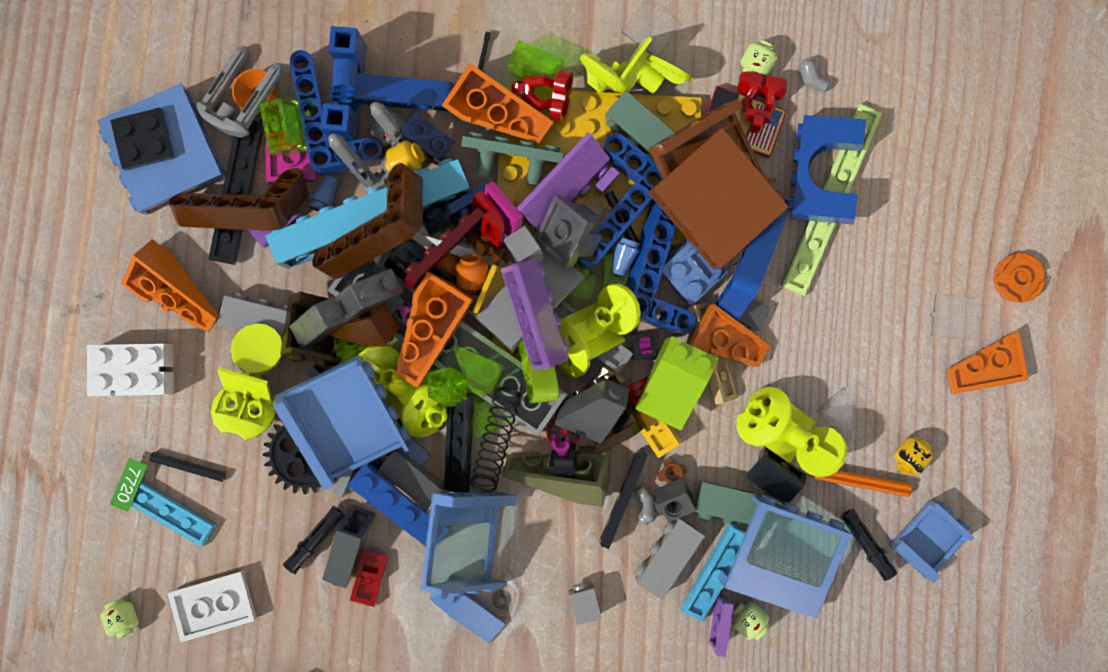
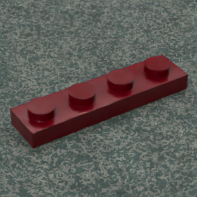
[403,207,484,290]

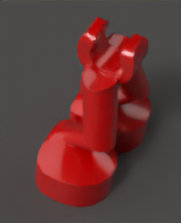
[511,70,574,122]
[737,71,788,133]

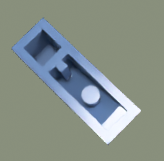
[429,574,506,643]

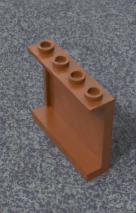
[648,99,777,185]
[648,128,788,270]

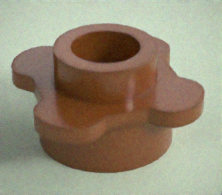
[657,458,687,483]

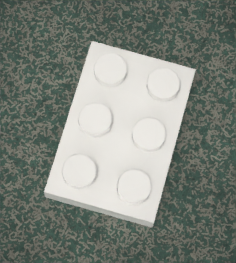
[167,570,257,642]

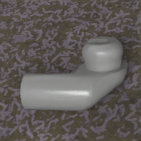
[800,57,830,92]
[634,485,657,524]

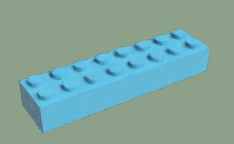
[265,158,471,269]

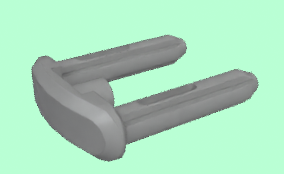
[195,46,283,137]
[328,102,423,193]

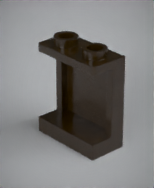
[280,291,338,368]
[573,374,647,455]

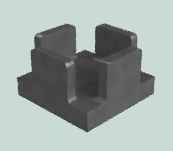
[534,195,602,268]

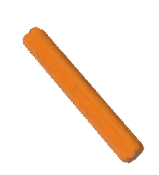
[811,470,912,497]

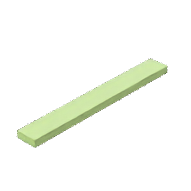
[781,103,883,296]

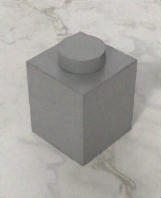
[503,226,545,263]
[569,582,602,625]

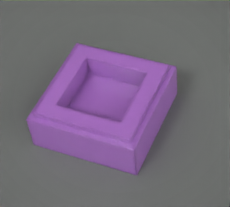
[595,167,620,196]

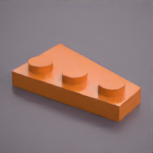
[688,304,770,367]
[946,331,1029,394]

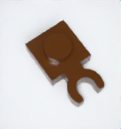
[467,230,512,266]

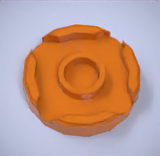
[993,253,1046,303]

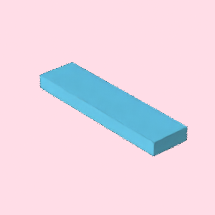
[131,480,217,547]
[680,523,746,622]

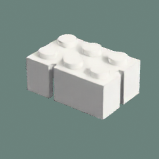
[87,344,174,396]

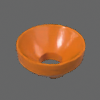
[232,69,279,115]

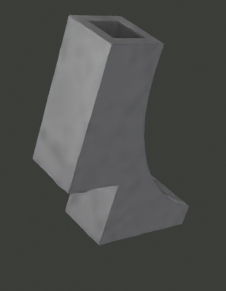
[289,269,403,349]

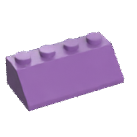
[517,132,610,232]
[501,258,569,370]

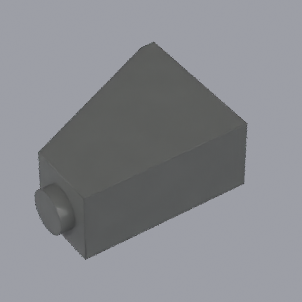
[555,379,629,444]
[378,448,444,511]
[322,505,376,588]

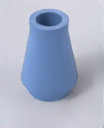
[309,175,339,212]
[611,237,640,276]

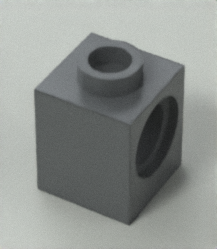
[654,478,696,523]

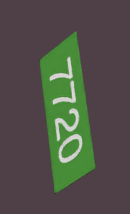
[110,458,148,512]

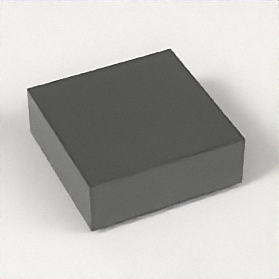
[738,300,770,331]

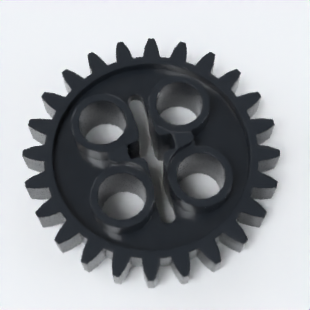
[263,422,336,494]

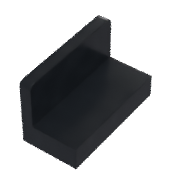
[746,446,806,505]

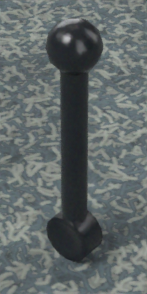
[478,31,491,71]

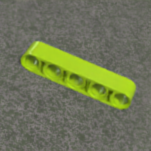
[519,341,559,403]

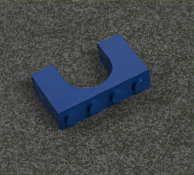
[321,26,367,141]
[788,115,866,225]
[347,460,450,547]

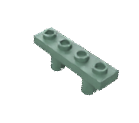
[461,132,564,185]

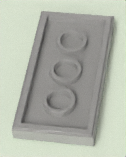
[475,248,585,351]

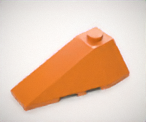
[441,63,554,143]
[121,239,219,332]
[396,271,476,388]

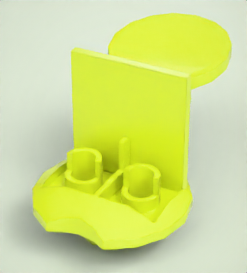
[580,37,693,94]
[558,284,641,378]
[211,323,282,440]
[358,345,453,438]
[736,387,847,477]

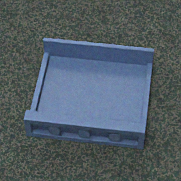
[97,83,226,215]
[273,355,411,491]

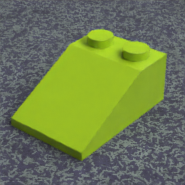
[634,336,719,431]

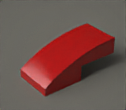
[471,190,505,248]
[350,550,388,608]

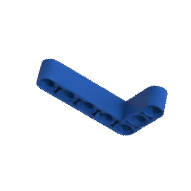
[290,50,382,175]
[330,59,455,111]
[577,133,663,270]
[715,199,790,321]
[626,201,696,333]

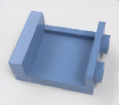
[889,501,974,583]

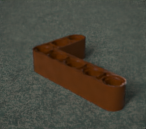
[312,163,423,279]
[168,168,309,231]

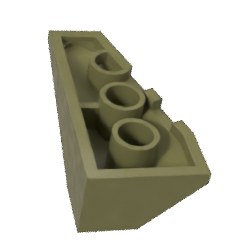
[502,446,612,507]

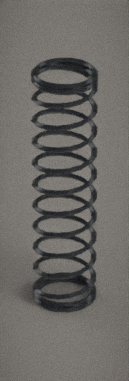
[470,386,522,493]

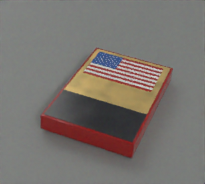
[706,85,787,158]

